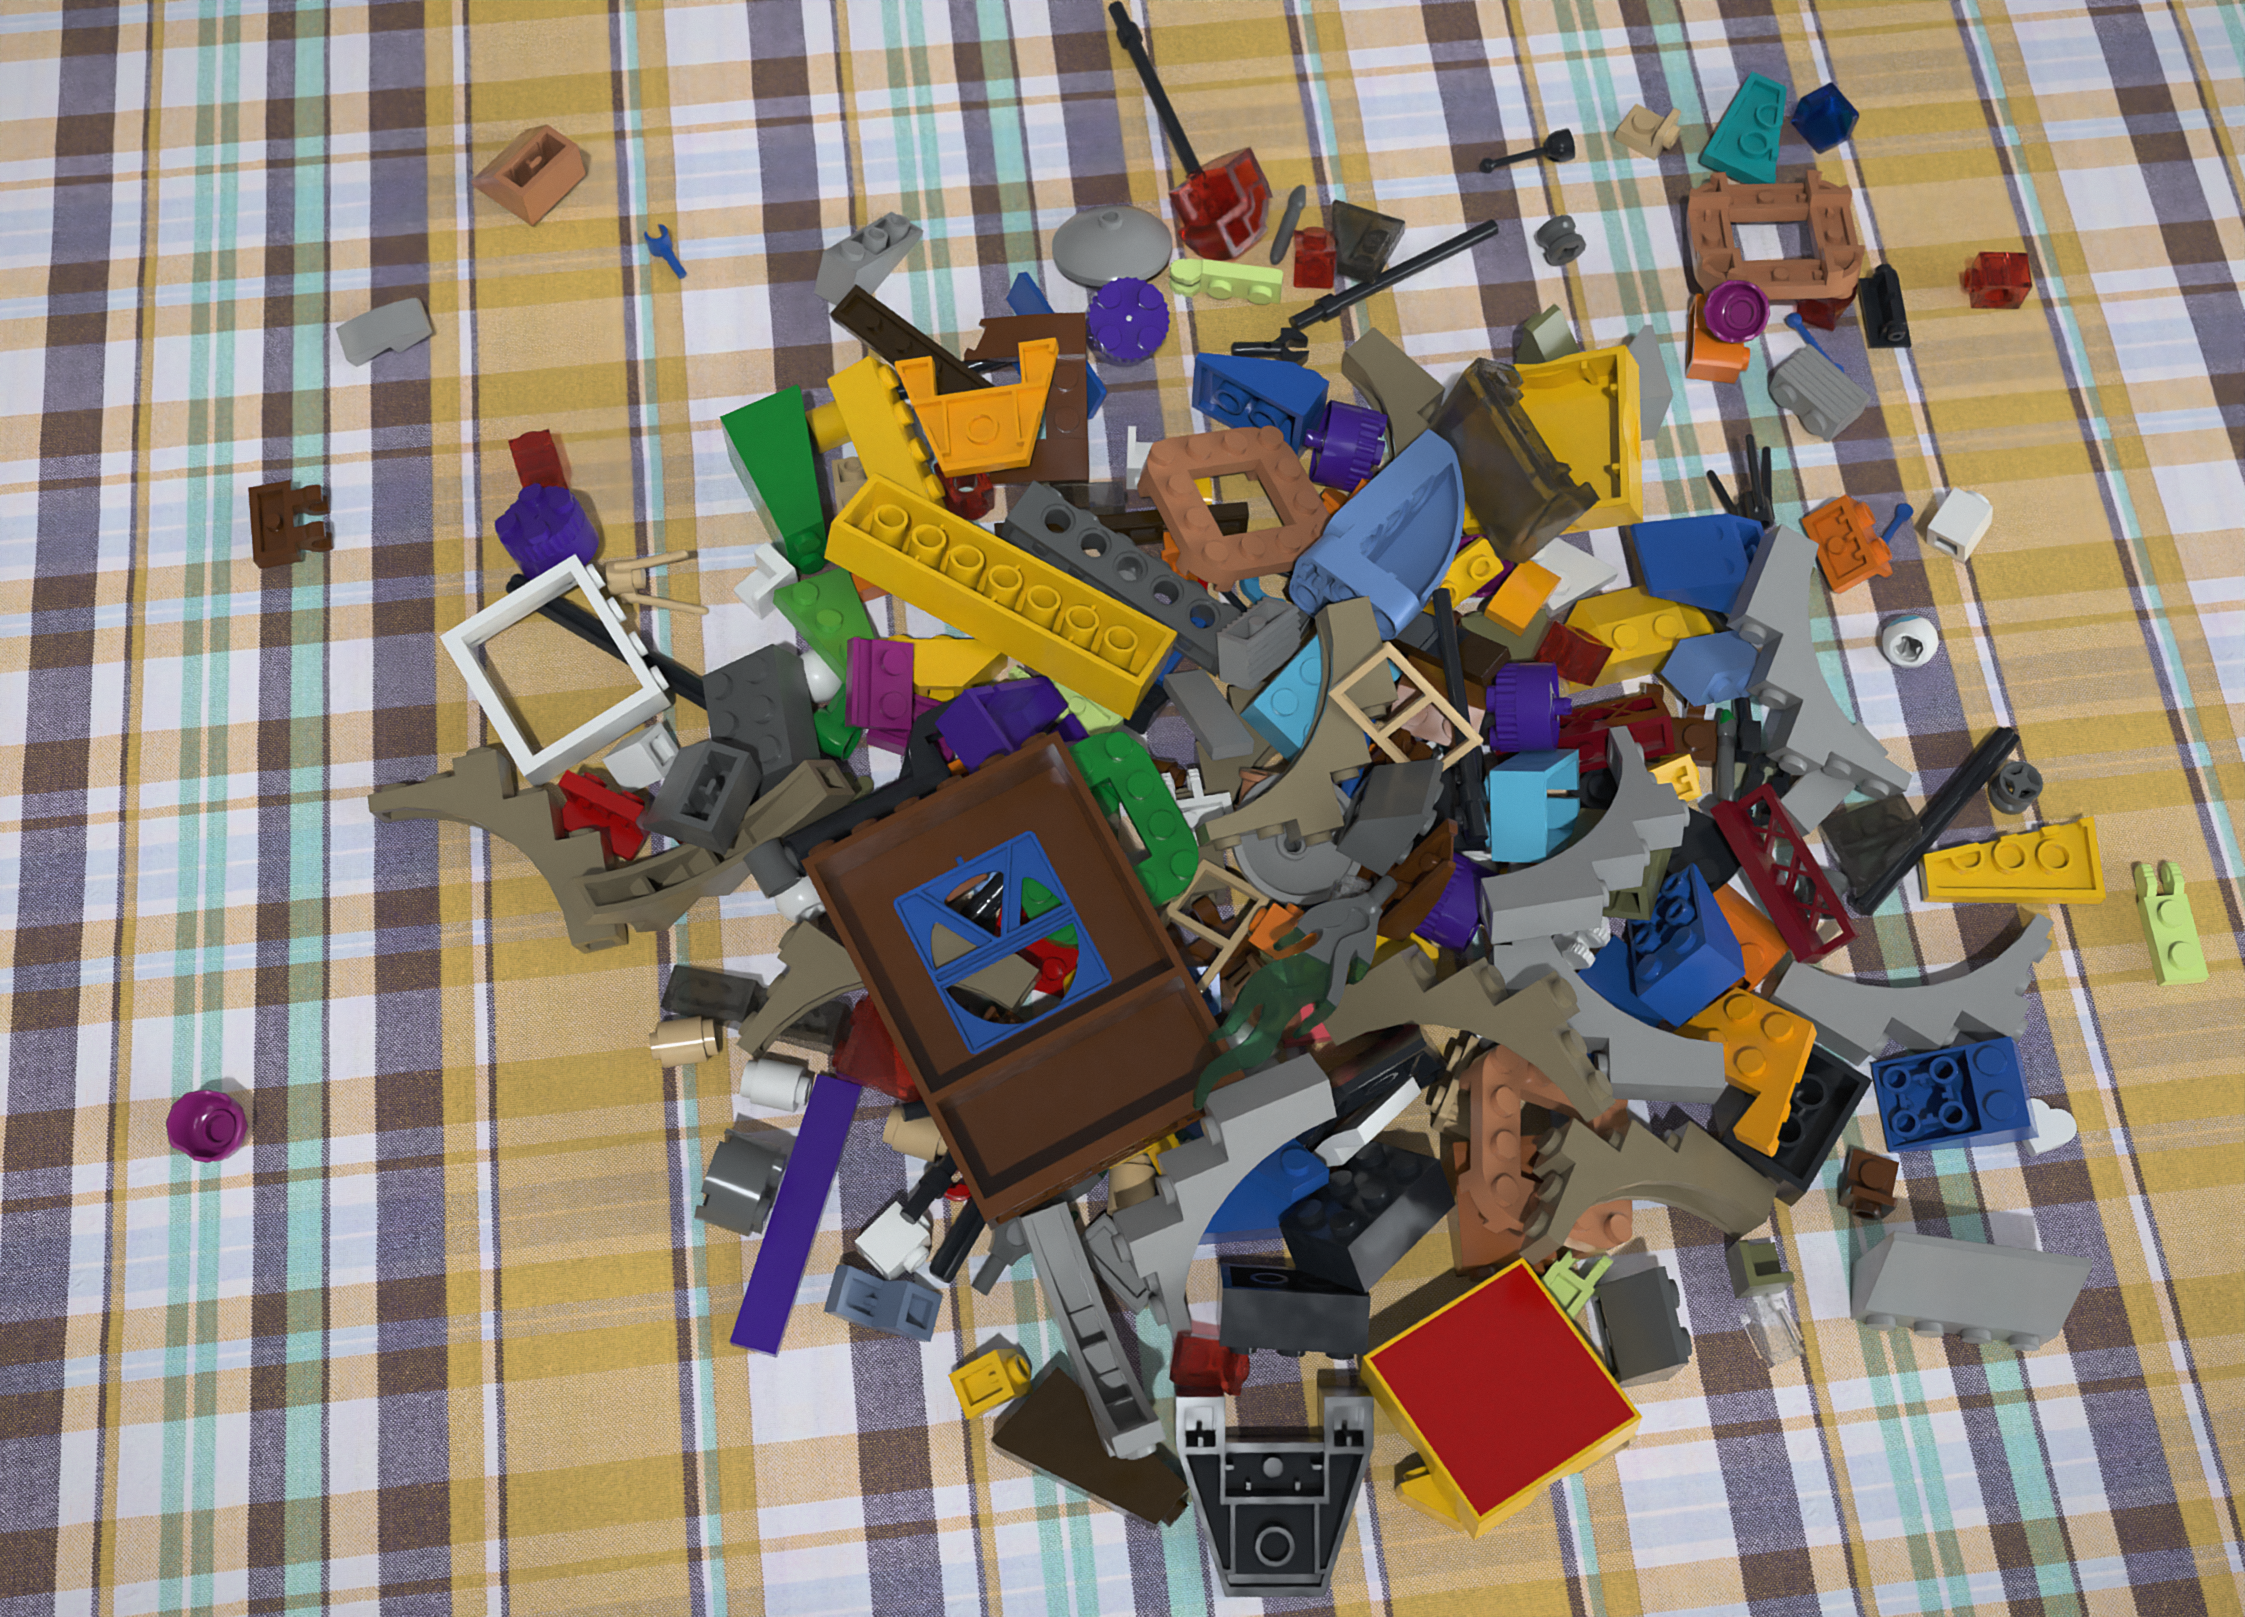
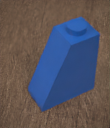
[1198,1177,1316,1245]

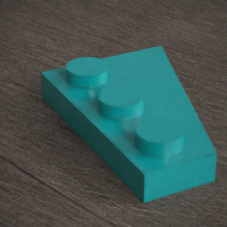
[1700,71,1787,184]

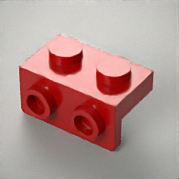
[557,770,651,861]

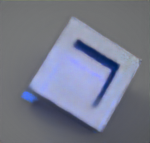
[1790,82,1860,154]

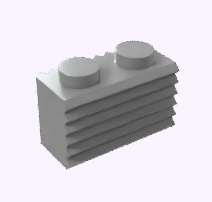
[1769,344,1871,442]
[1216,597,1302,690]

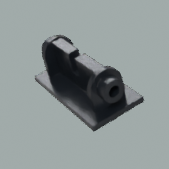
[1858,264,1912,348]

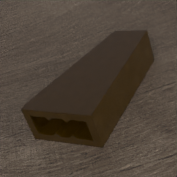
[991,1366,1189,1531]

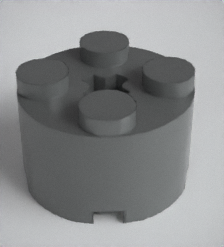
[694,1128,787,1237]

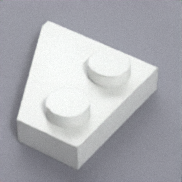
[1507,536,1619,618]

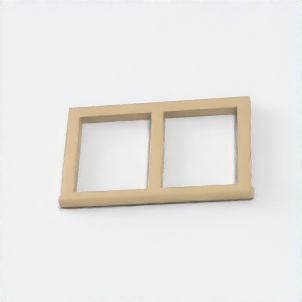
[1328,641,1484,772]
[1159,858,1271,995]

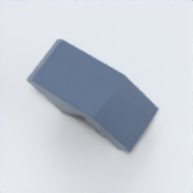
[824,1265,943,1342]

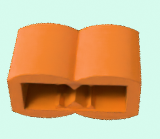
[1686,293,1750,384]

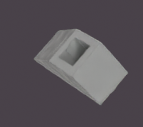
[814,212,924,306]

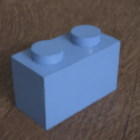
[1661,630,1760,707]

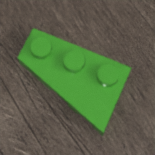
[773,567,875,684]

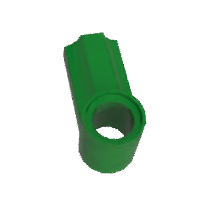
[813,683,862,762]

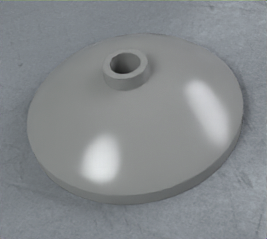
[1052,205,1172,287]
[1232,773,1361,906]

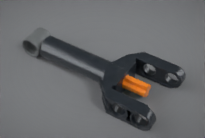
[743,684,987,899]

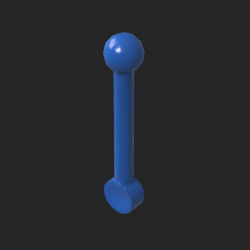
[1786,312,1844,373]
[1882,503,1913,544]

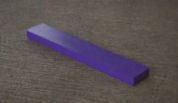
[730,1074,863,1358]

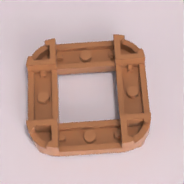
[1686,170,1865,300]
[1137,425,1332,592]
[1458,1044,1633,1259]

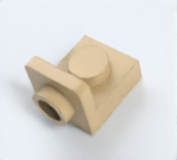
[1614,103,1681,161]

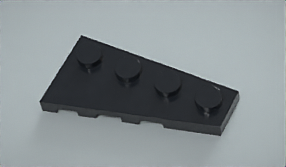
[1567,767,1742,894]

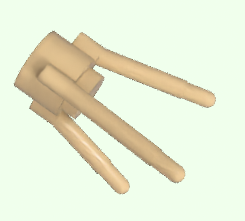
[606,550,709,615]

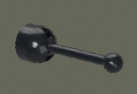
[1480,128,1575,174]

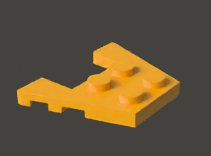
[895,337,1059,478]
[1672,987,1817,1157]

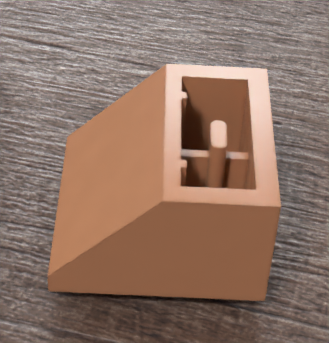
[471,125,586,226]

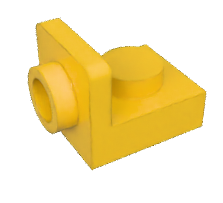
[1646,753,1702,802]
[948,1348,1034,1420]

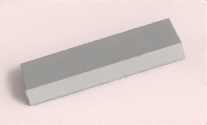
[1163,669,1254,761]
[1779,721,1889,837]

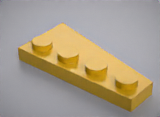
[1918,816,2106,904]

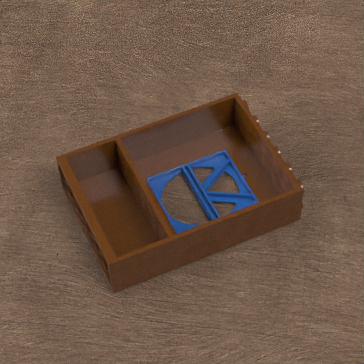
[801,731,1246,1230]

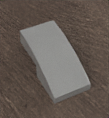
[336,298,433,367]

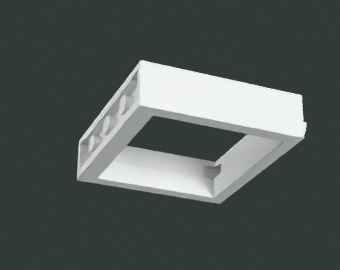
[440,554,671,787]

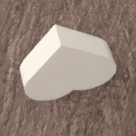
[2022,1098,2077,1158]

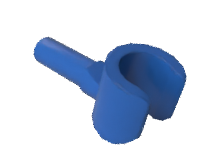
[644,224,687,279]

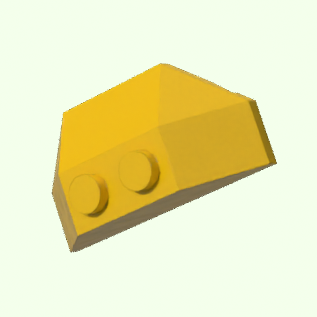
[1553,584,1716,696]

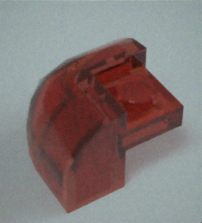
[1168,147,1273,261]

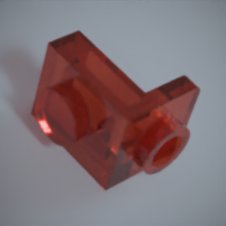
[1293,227,1336,289]
[1169,1332,1250,1396]

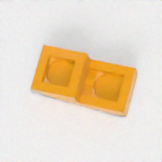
[1484,557,1562,637]

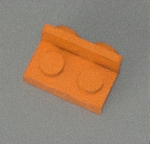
[1801,494,1893,594]

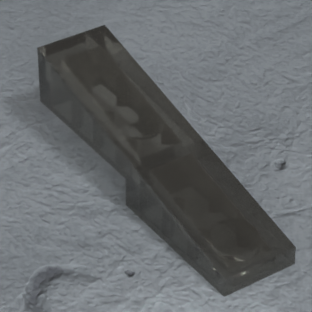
[660,965,856,1058]

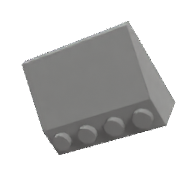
[1851,1231,2092,1351]

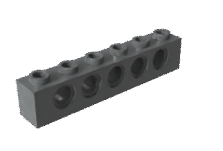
[1001,480,1242,677]

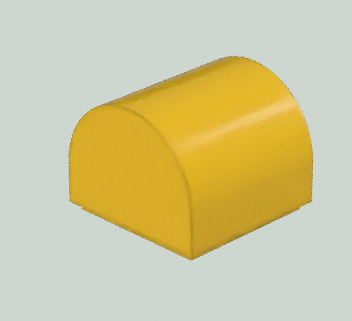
[805,400,852,454]

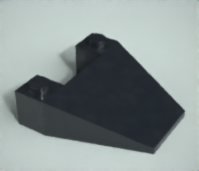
[1295,1025,1448,1153]
[1173,1386,1374,1597]

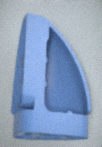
[1289,428,1465,640]

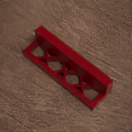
[1487,691,1676,773]
[1710,783,1860,964]

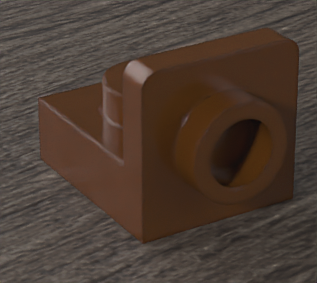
[1838,1149,1899,1220]

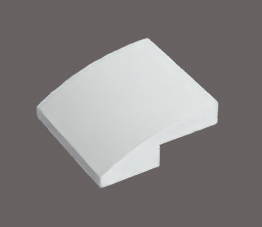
[1312,1076,1422,1167]

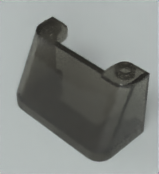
[1428,357,1600,564]

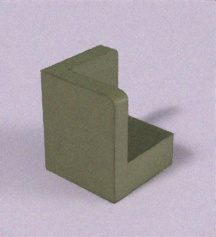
[1725,1240,1795,1299]

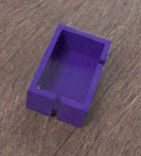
[935,676,1090,775]

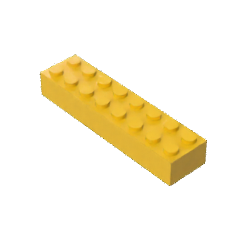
[824,472,1178,720]

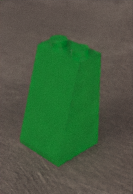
[720,384,831,577]

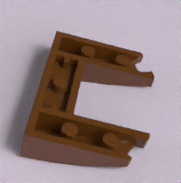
[964,312,1089,486]
[1340,728,1458,942]

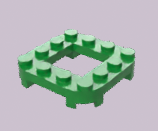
[1021,731,1199,950]

